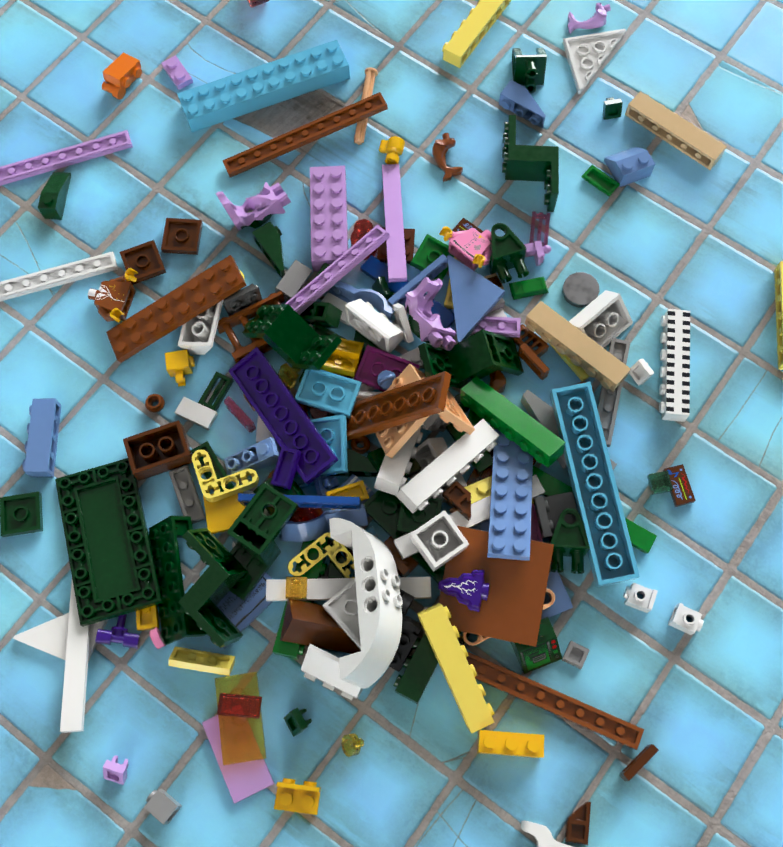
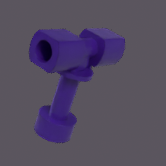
[95,614,140,649]

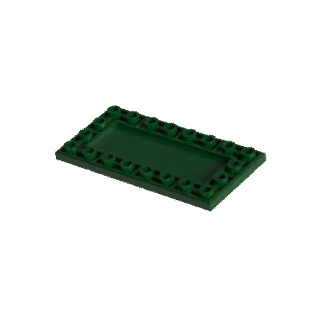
[55,458,163,627]

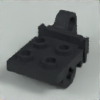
[389,589,423,672]

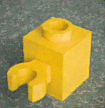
[165,349,195,387]

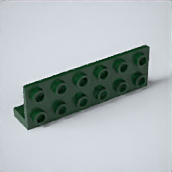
[149,516,207,645]

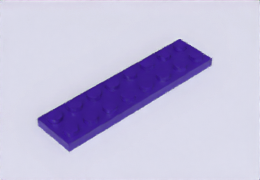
[228,347,338,485]

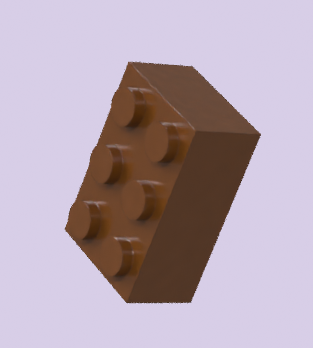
[123,420,192,481]

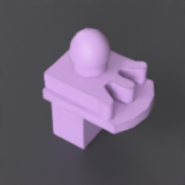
[524,240,551,266]

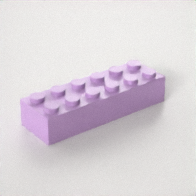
[310,166,348,272]

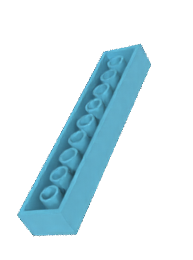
[177,40,350,132]
[550,382,640,587]

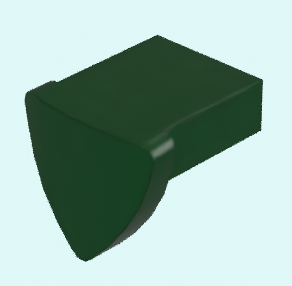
[372,276,395,301]

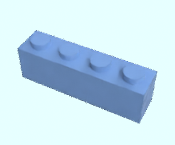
[22,398,61,477]

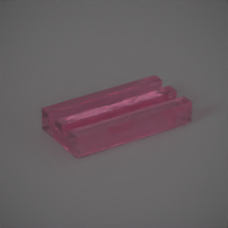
[529,211,550,246]
[224,396,256,433]

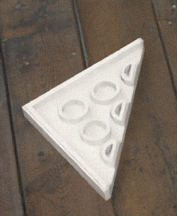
[562,29,626,94]
[322,578,361,649]
[13,613,109,661]

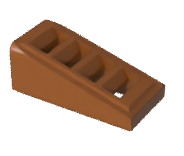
[510,324,549,358]

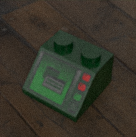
[510,617,562,674]

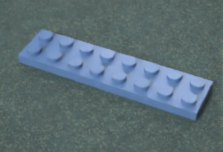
[487,429,533,561]

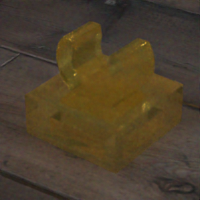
[278,363,301,390]
[286,577,308,599]

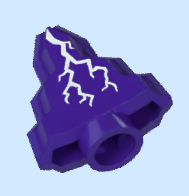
[438,570,490,612]

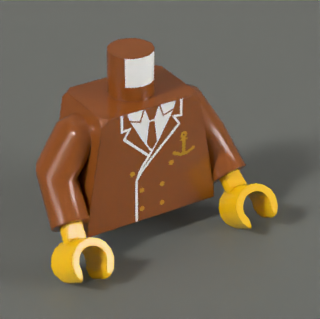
[88,268,138,323]

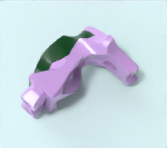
[216,182,291,231]
[405,277,456,351]

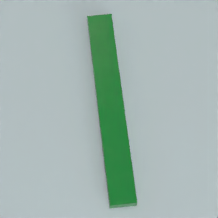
[532,466,657,554]

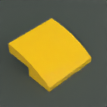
[321,338,364,377]

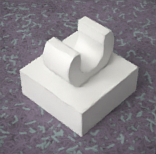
[629,359,654,386]

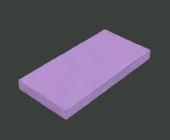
[202,704,274,804]

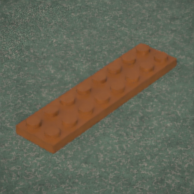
[106,255,246,363]
[346,371,451,441]

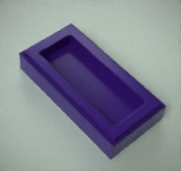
[270,446,302,490]

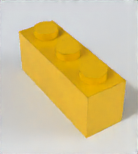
[477,730,544,758]

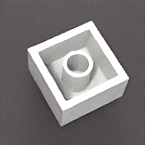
[410,510,469,572]

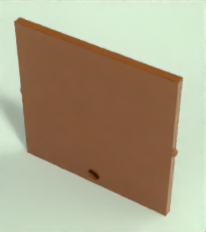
[438,526,554,647]

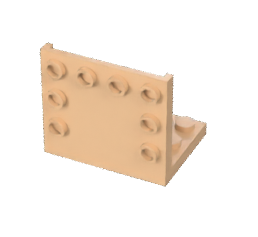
[375,363,475,458]

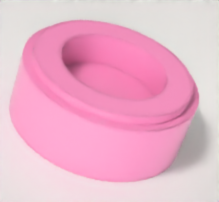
[149,627,166,649]

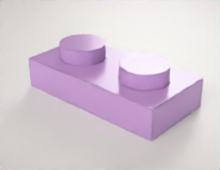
[161,55,193,90]

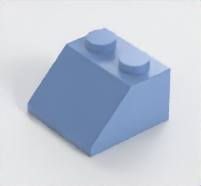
[604,147,655,187]

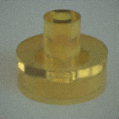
[341,733,364,757]

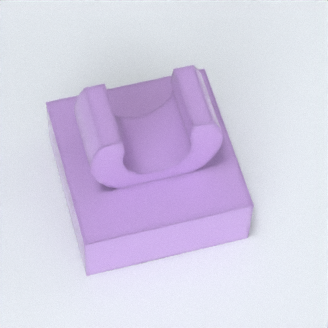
[103,755,128,785]

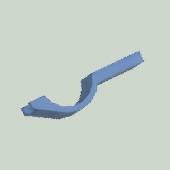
[325,280,394,323]
[279,504,368,542]

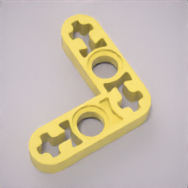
[192,449,259,502]
[287,532,355,578]

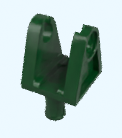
[512,48,547,94]
[489,223,529,283]
[549,508,590,574]

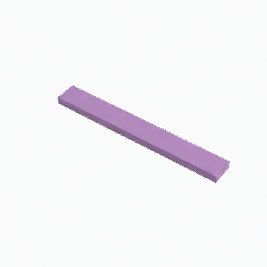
[0,130,133,186]
[382,164,407,282]
[285,225,390,315]

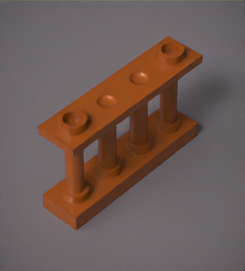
[217,291,285,364]

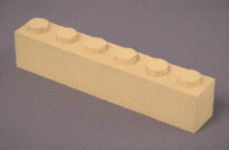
[625,91,727,170]
[525,301,631,392]

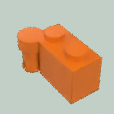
[102,52,142,100]

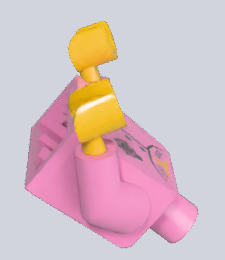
[439,226,491,271]

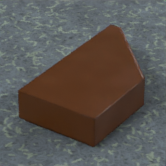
[442,480,471,521]
[565,802,591,845]

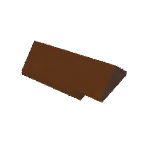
[280,599,361,654]

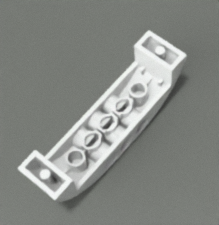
[329,518,403,689]

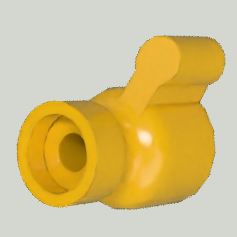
[379,136,405,164]

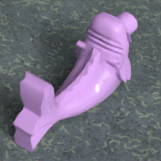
[568,3,611,34]

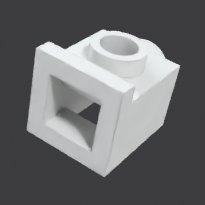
[623,583,658,613]
[668,603,704,635]

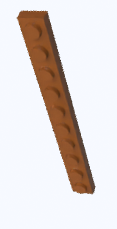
[223,92,388,178]
[466,652,644,750]

